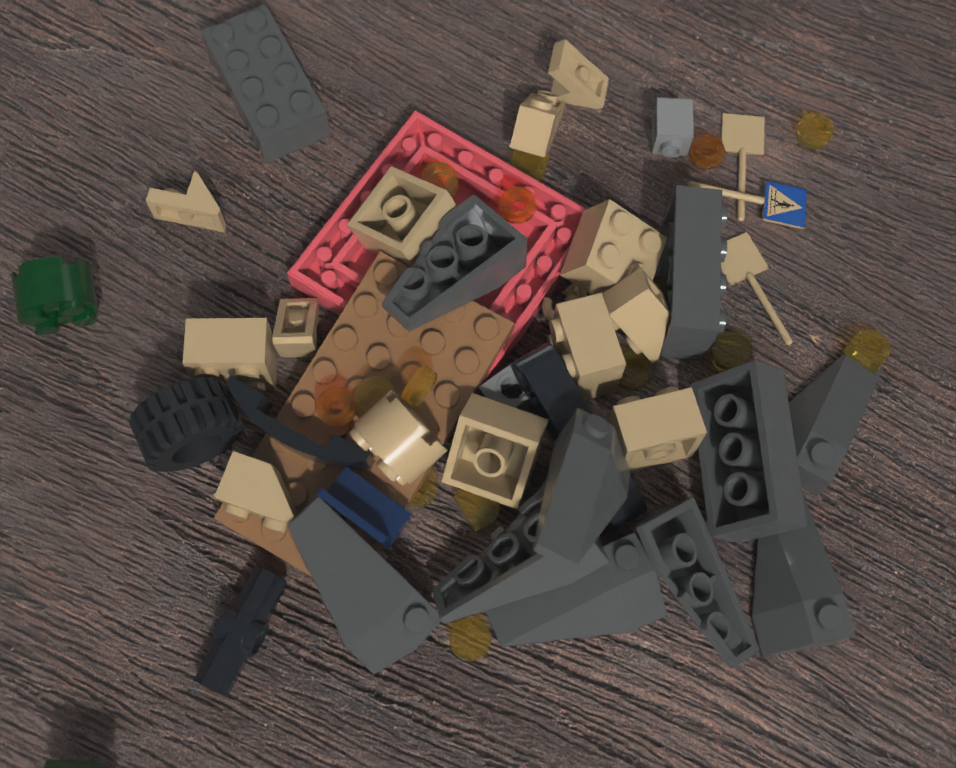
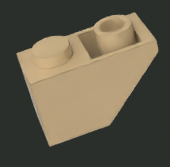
[509,90,566,157]
[603,268,670,364]
[214,451,298,534]

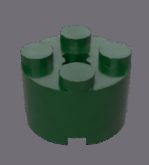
[11,257,98,335]

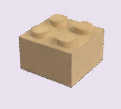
[347,166,457,267]
[560,199,667,301]
[547,293,626,400]
[182,318,278,394]
[607,386,707,472]
[441,393,549,509]

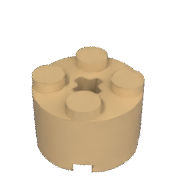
[349,390,448,486]

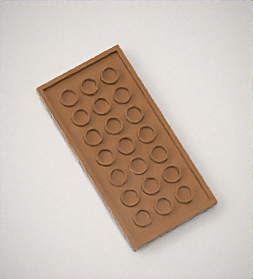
[214,251,515,577]

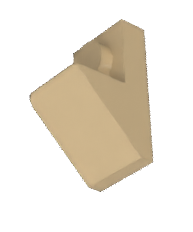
[548,39,609,109]
[146,171,227,233]
[272,298,319,358]

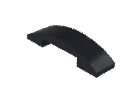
[226,375,375,469]

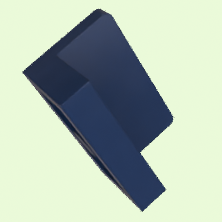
[316,466,413,550]

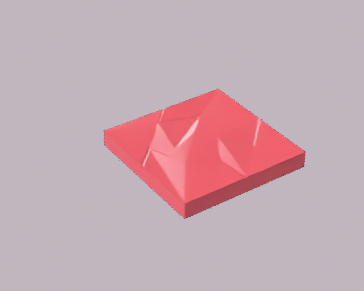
[287,110,587,395]

